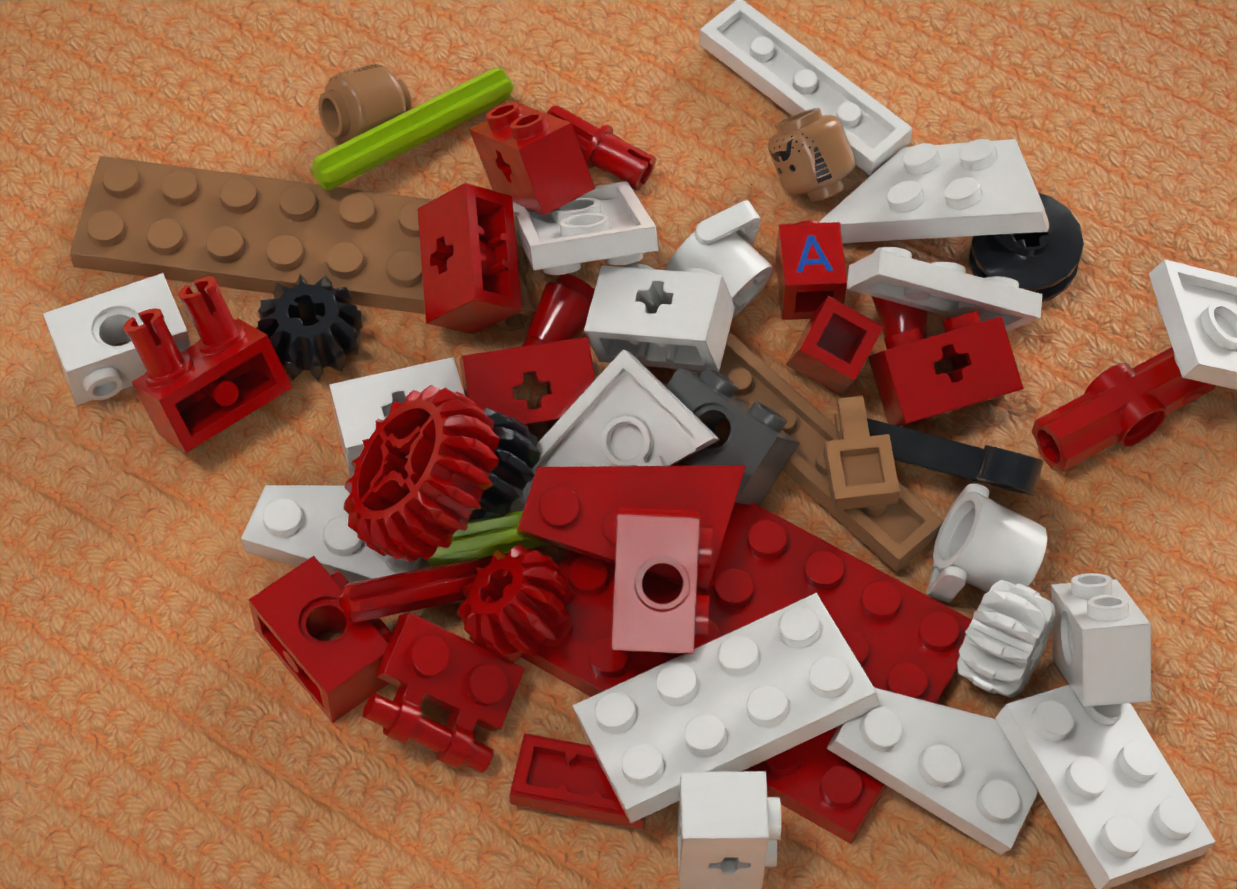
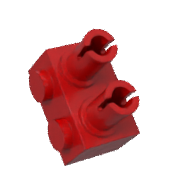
[123,276,293,453]

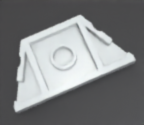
[820,139,1050,243]

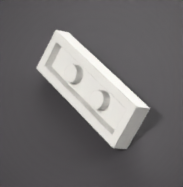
[847,247,1042,332]

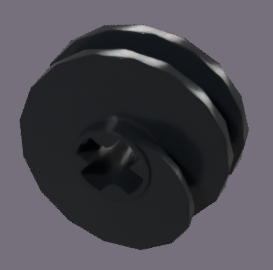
[969,193,1084,302]

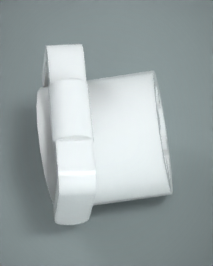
[665,200,773,318]
[926,483,1047,603]

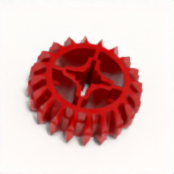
[343,385,500,563]

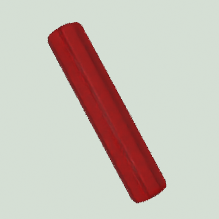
[339,553,508,623]

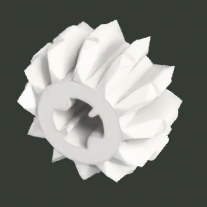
[957,580,1056,698]

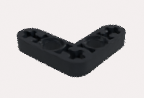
[867,418,1044,496]

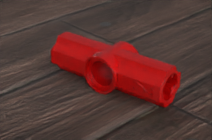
[1032,347,1216,472]

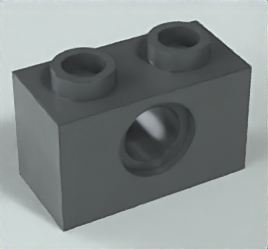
[666,366,800,506]

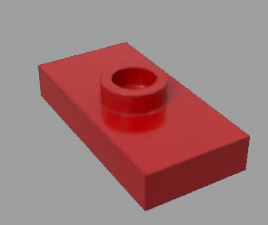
[509,733,646,829]

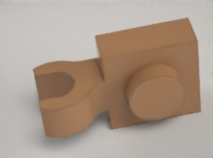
[823,396,900,511]

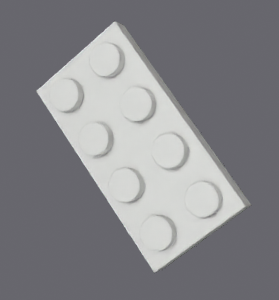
[573,593,879,823]

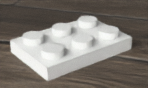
[513,181,659,275]
[1149,259,1237,390]
[995,685,1216,889]

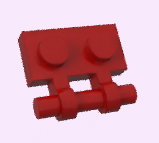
[362,612,525,773]

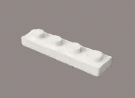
[699,0,913,176]

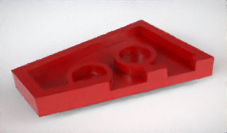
[517,465,746,593]

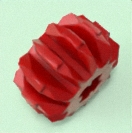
[456,544,574,663]

